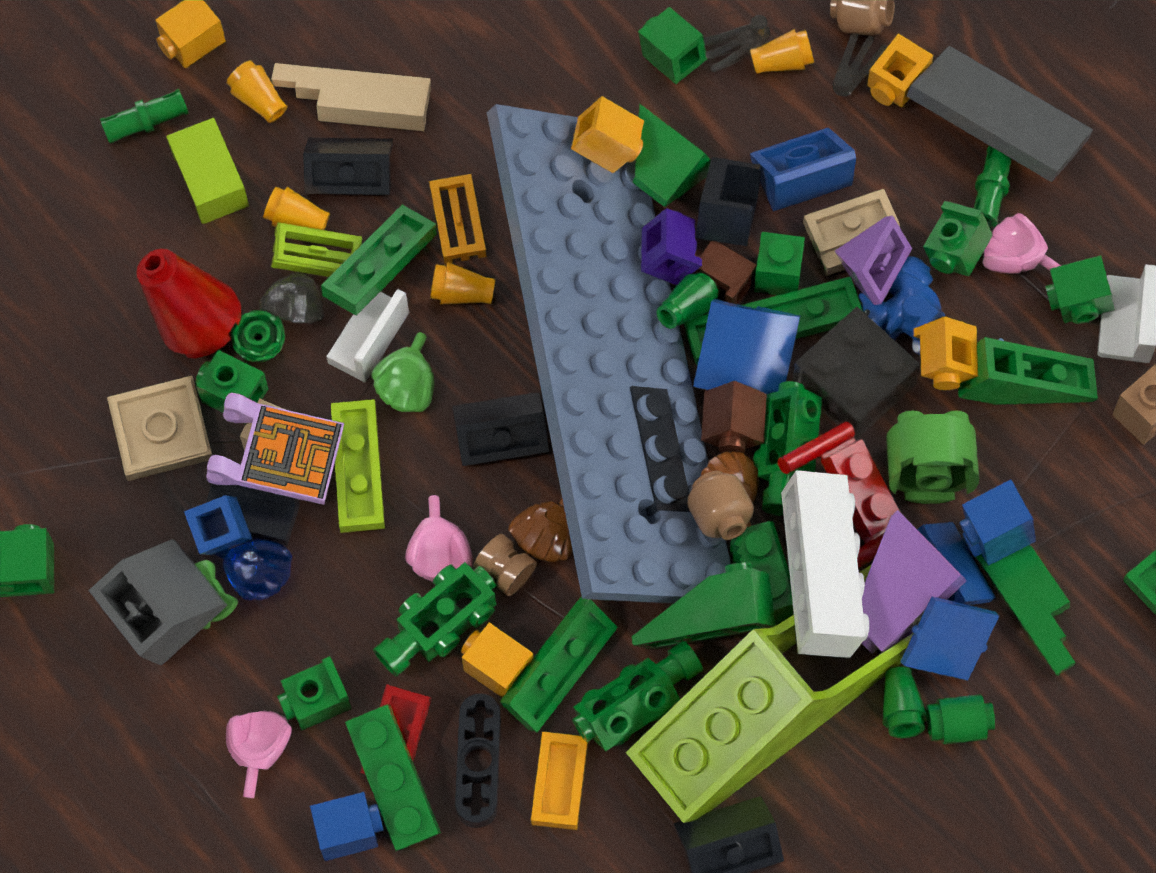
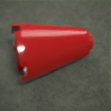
[137,249,241,359]

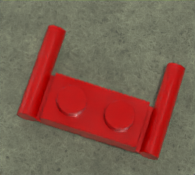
[778,422,901,569]

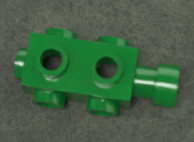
[753,381,822,516]
[373,562,496,677]
[572,641,703,751]

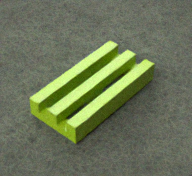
[271,222,362,277]

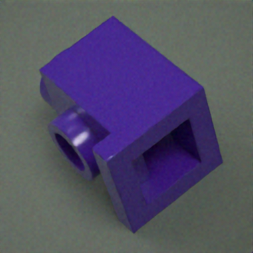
[641,208,702,285]

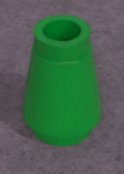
[656,273,719,329]
[882,667,928,738]

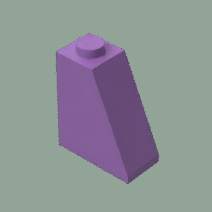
[862,510,967,654]

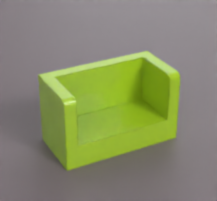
[166,118,249,224]

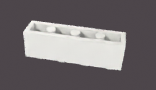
[781,471,869,658]

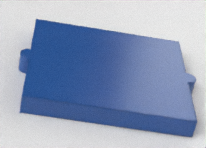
[900,596,999,680]

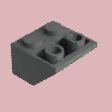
[88,539,228,666]

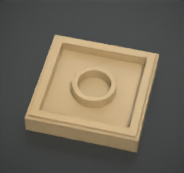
[107,376,213,481]

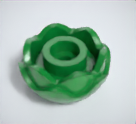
[231,310,285,362]

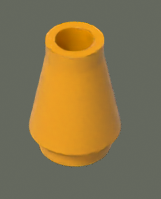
[750,29,814,74]
[227,60,287,123]
[263,186,330,230]
[430,262,495,304]

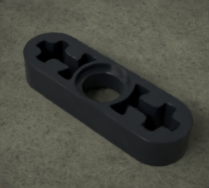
[455,693,501,828]

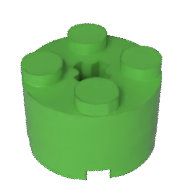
[886,410,979,504]

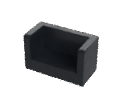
[696,157,762,246]

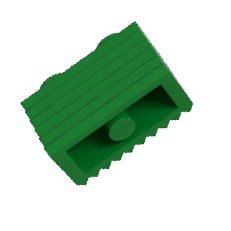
[730,521,794,625]

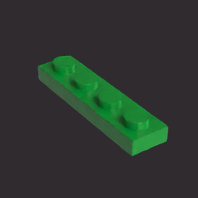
[684,276,864,365]

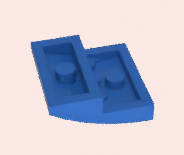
[693,299,800,394]

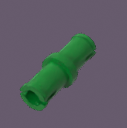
[100,89,189,144]
[974,145,1012,229]

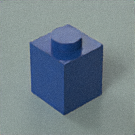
[184,495,252,555]
[310,792,384,861]

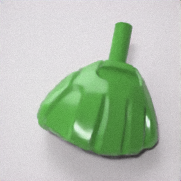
[372,332,434,412]

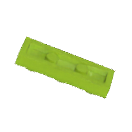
[331,399,385,533]

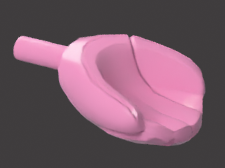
[983,213,1061,274]
[405,495,473,582]
[226,710,292,798]

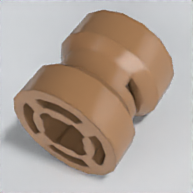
[474,534,537,596]

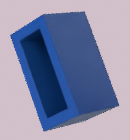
[959,479,1036,566]

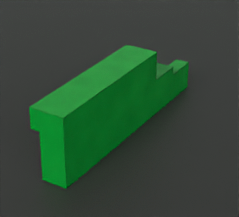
[962,536,1076,677]

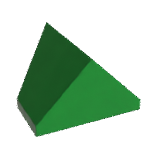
[632,103,711,207]

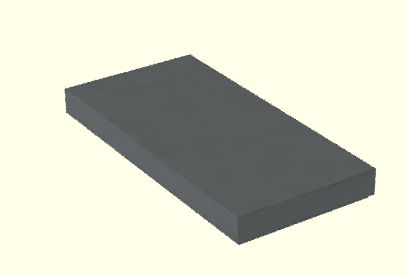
[907,46,1093,182]

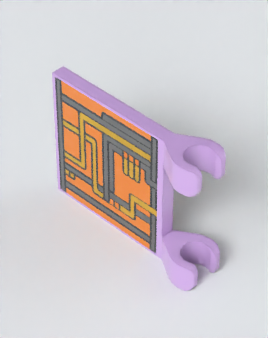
[206,393,344,505]

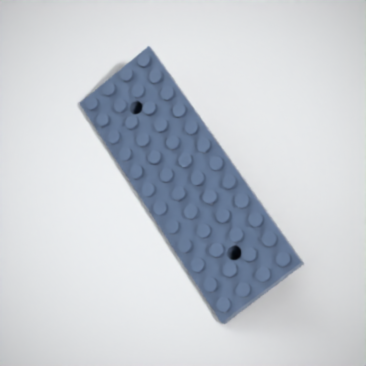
[487,104,731,603]

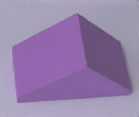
[835,215,912,305]

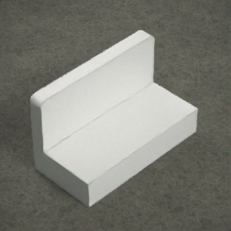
[1097,264,1156,363]
[327,289,409,382]

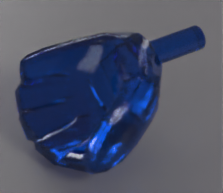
[214,539,292,601]

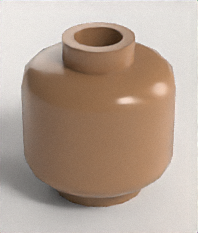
[830,0,895,36]
[687,471,754,540]

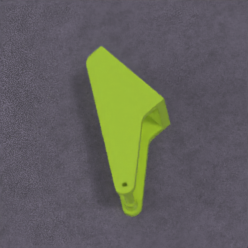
[626,564,914,823]

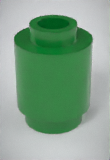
[926,694,995,745]

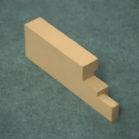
[271,63,431,131]

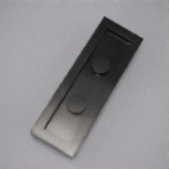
[630,386,690,516]

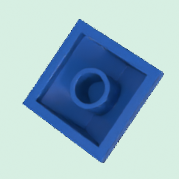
[750,127,856,212]

